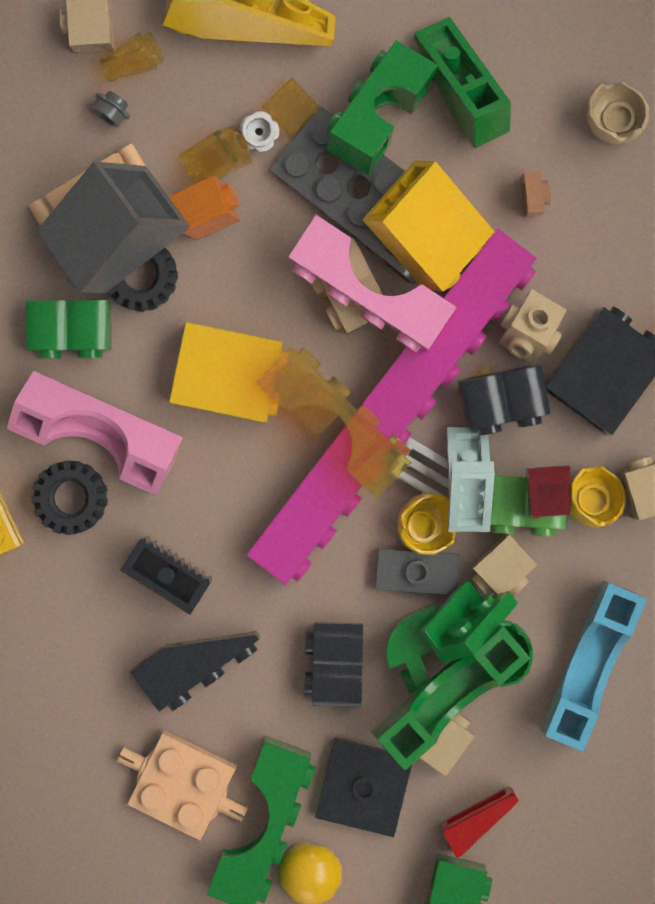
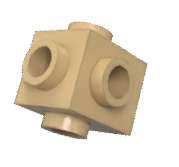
[499,289,567,364]

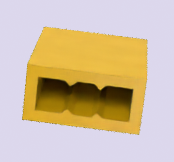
[362,160,495,292]
[169,322,290,423]

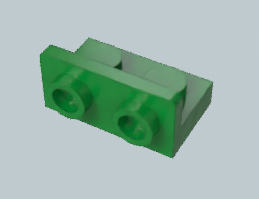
[420,581,518,663]

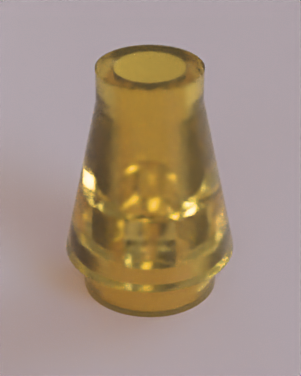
[100,32,164,82]

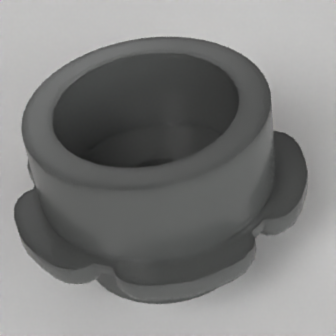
[91,91,130,128]

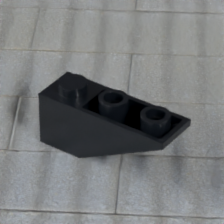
[130,631,260,712]

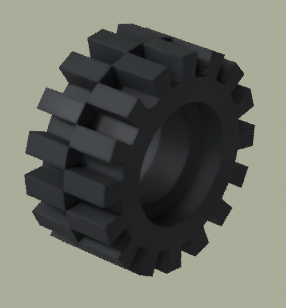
[108,248,178,312]
[31,461,108,535]

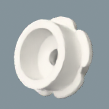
[239,111,280,152]

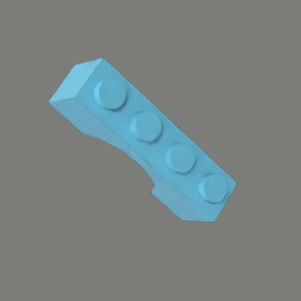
[540,580,647,752]

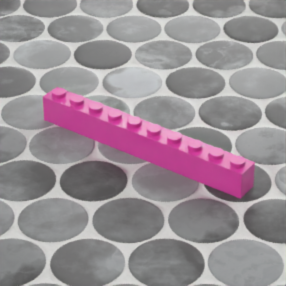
[247,228,537,585]

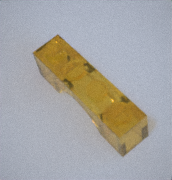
[256,346,411,499]

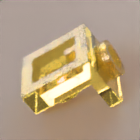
[179,127,252,184]

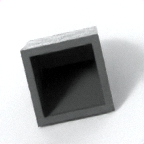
[37,161,190,293]

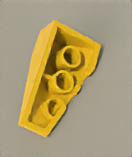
[163,0,336,47]

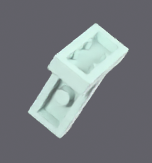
[446,427,495,532]

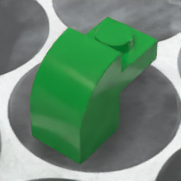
[386,603,437,694]

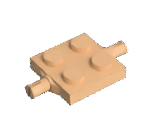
[117,730,248,840]

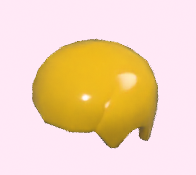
[569,466,626,528]
[397,493,457,555]
[277,841,343,904]

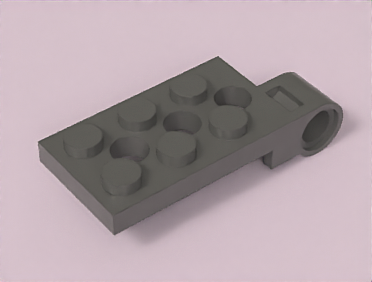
[270,106,416,285]

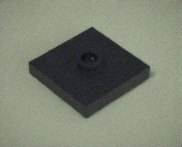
[315,737,412,838]

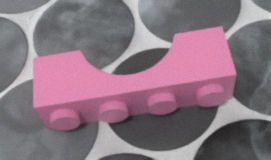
[288,215,456,353]
[7,371,183,496]

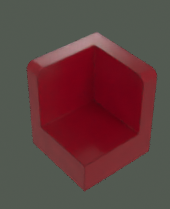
[525,465,571,519]

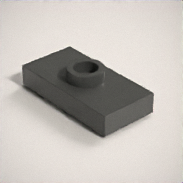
[375,548,460,595]

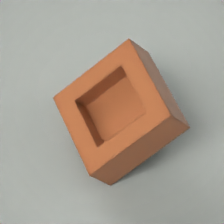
[520,171,550,218]

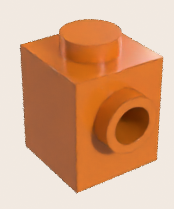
[169,176,240,240]

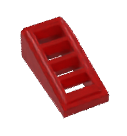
[440,786,519,858]

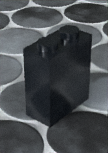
[545,306,655,435]

